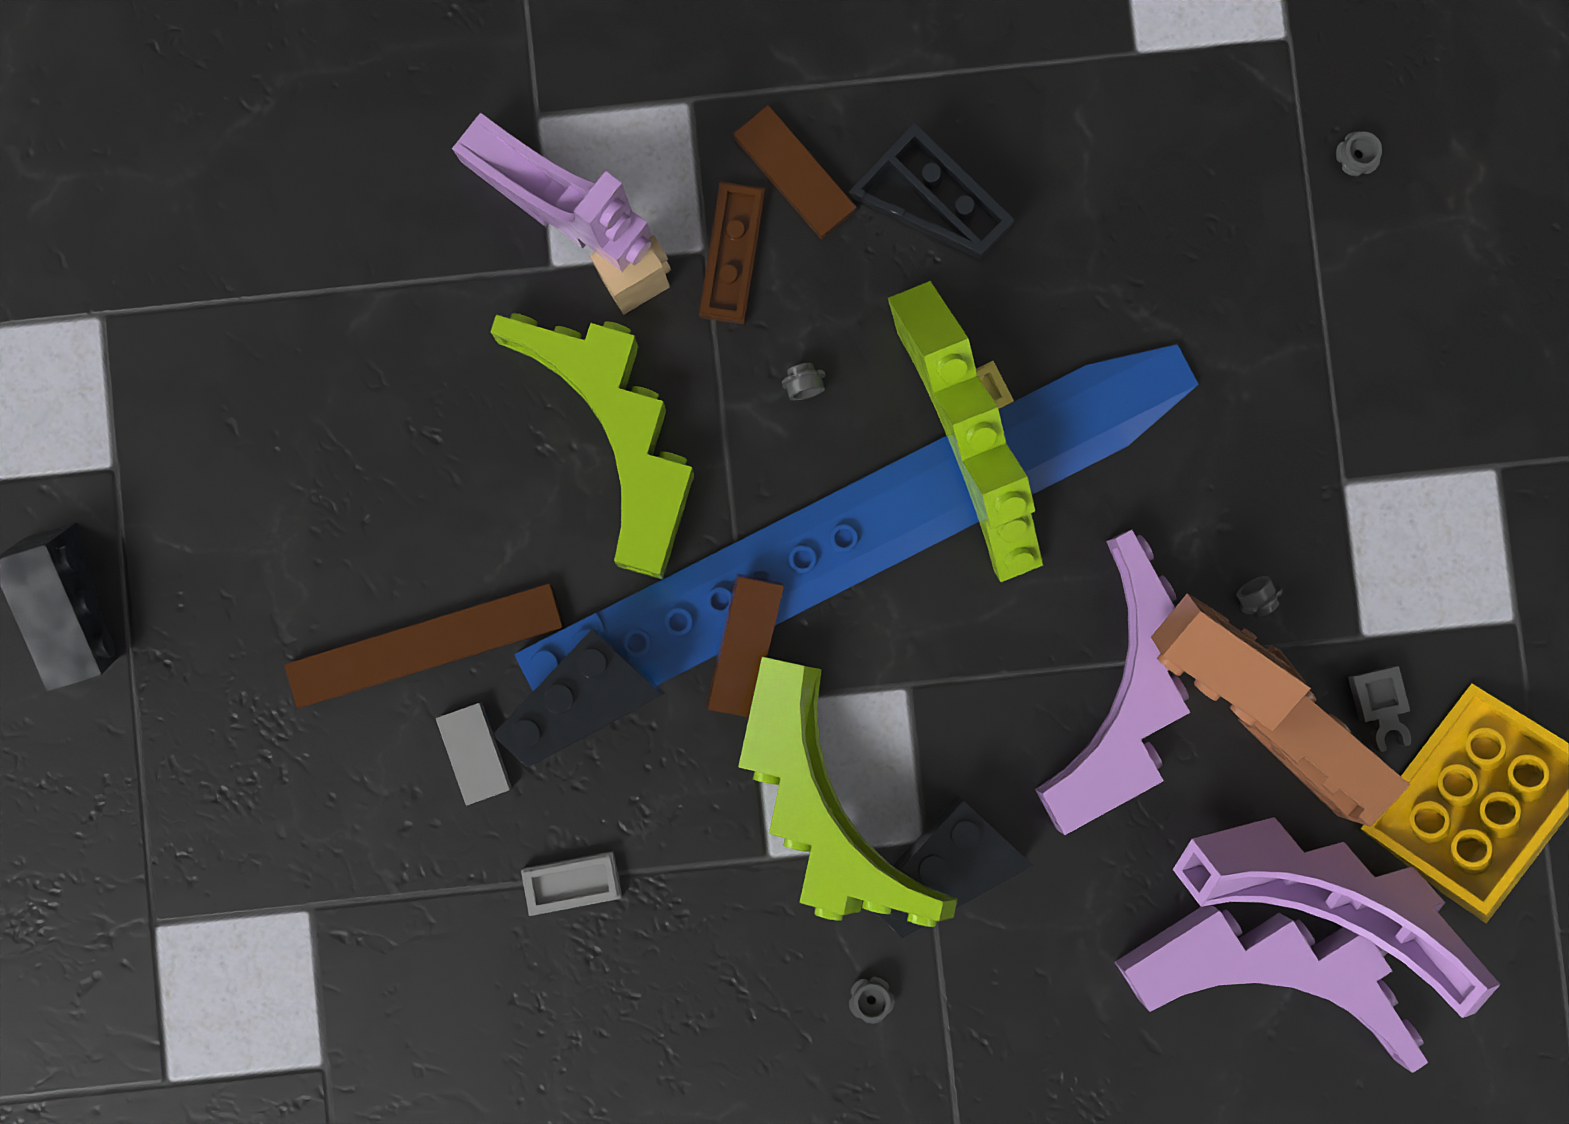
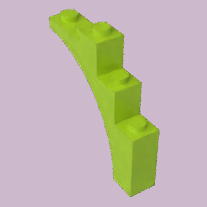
[888,281,1043,582]
[491,313,694,580]
[738,657,957,927]

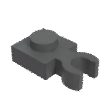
[1348,666,1411,752]

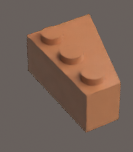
[1151,593,1311,732]
[1238,690,1410,827]

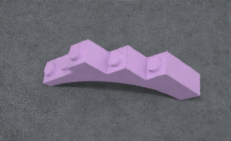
[452,113,651,272]
[1035,530,1190,835]
[1173,817,1501,1018]
[1115,905,1428,1073]

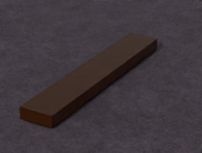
[284,584,565,709]

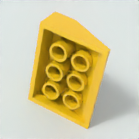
[1361,683,1569,924]

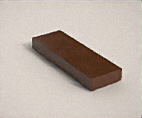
[733,105,856,240]
[699,181,765,325]
[706,573,784,717]

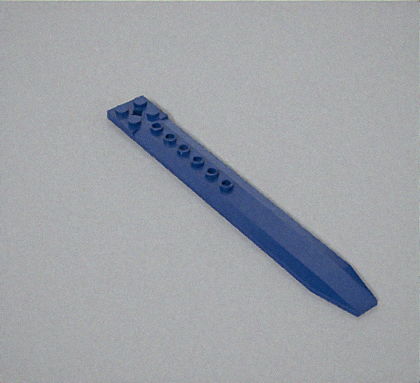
[514,344,1199,691]

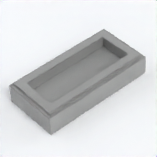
[436,702,512,806]
[521,851,622,916]

